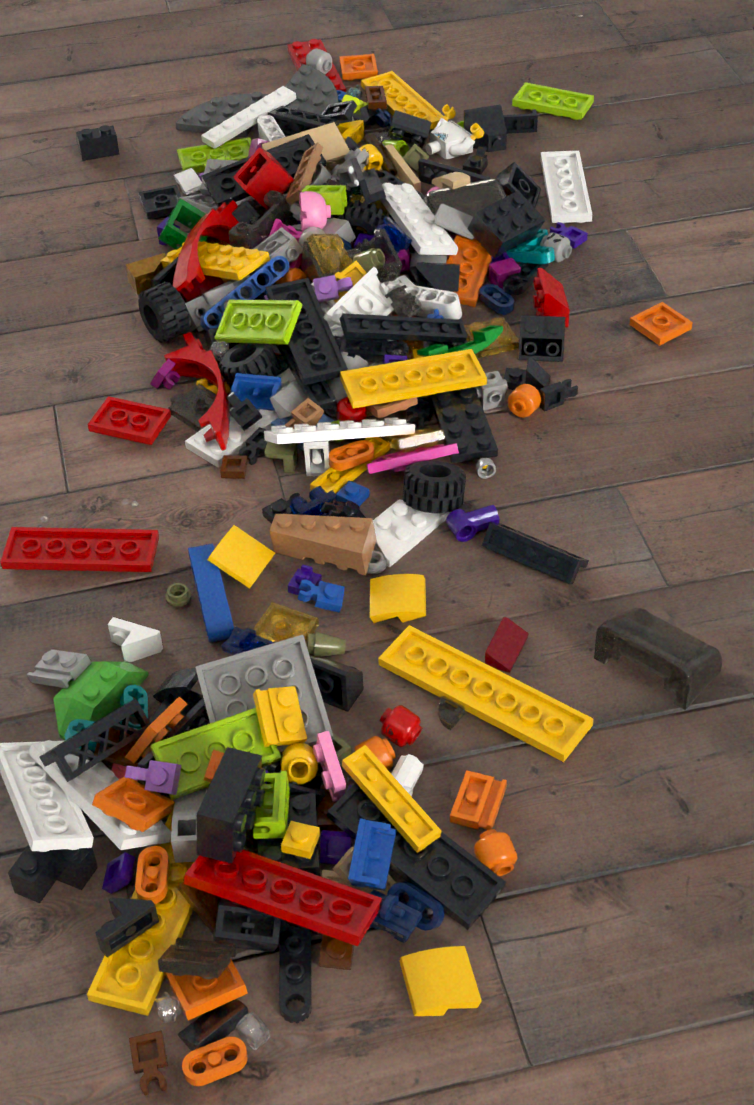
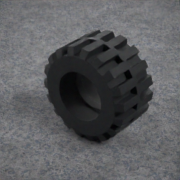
[337,200,388,256]
[138,282,190,343]
[218,343,281,390]
[403,460,466,513]

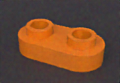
[329,440,374,471]
[135,846,170,904]
[182,1037,248,1086]

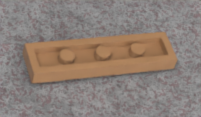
[285,142,323,205]

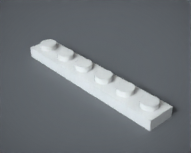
[201,86,296,149]

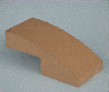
[285,398,324,446]

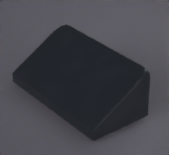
[178,999,249,1051]

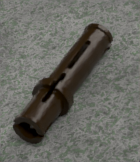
[364,133,397,176]

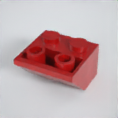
[233,147,295,210]
[533,268,570,328]

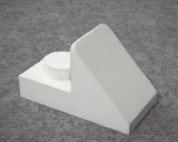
[108,617,163,663]

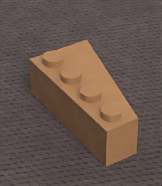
[269,514,377,576]

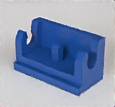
[231,373,282,411]
[348,818,396,891]

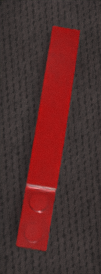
[173,200,248,292]
[164,332,230,451]

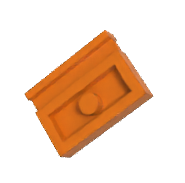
[450,770,507,830]

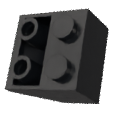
[387,110,431,148]
[519,315,565,362]
[212,897,281,952]

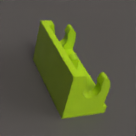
[302,185,347,215]
[253,771,290,839]

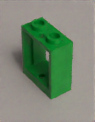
[158,198,208,250]

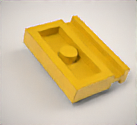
[253,686,307,747]

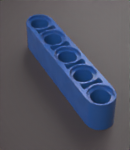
[200,256,289,331]
[188,543,235,643]

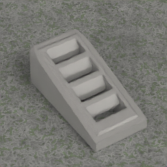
[337,165,360,188]

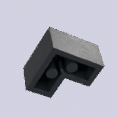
[8,844,98,903]

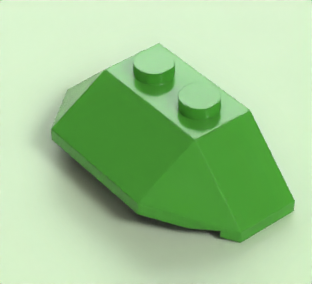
[53,661,149,740]

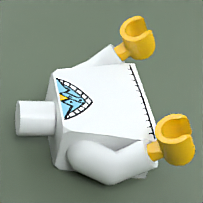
[425,104,484,159]

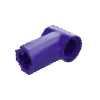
[446,505,500,542]

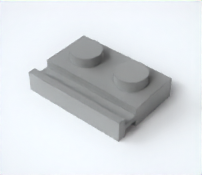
[27,649,92,688]

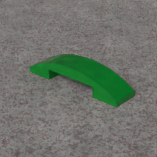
[417,325,503,357]

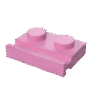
[313,731,346,802]

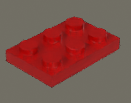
[88,396,171,445]

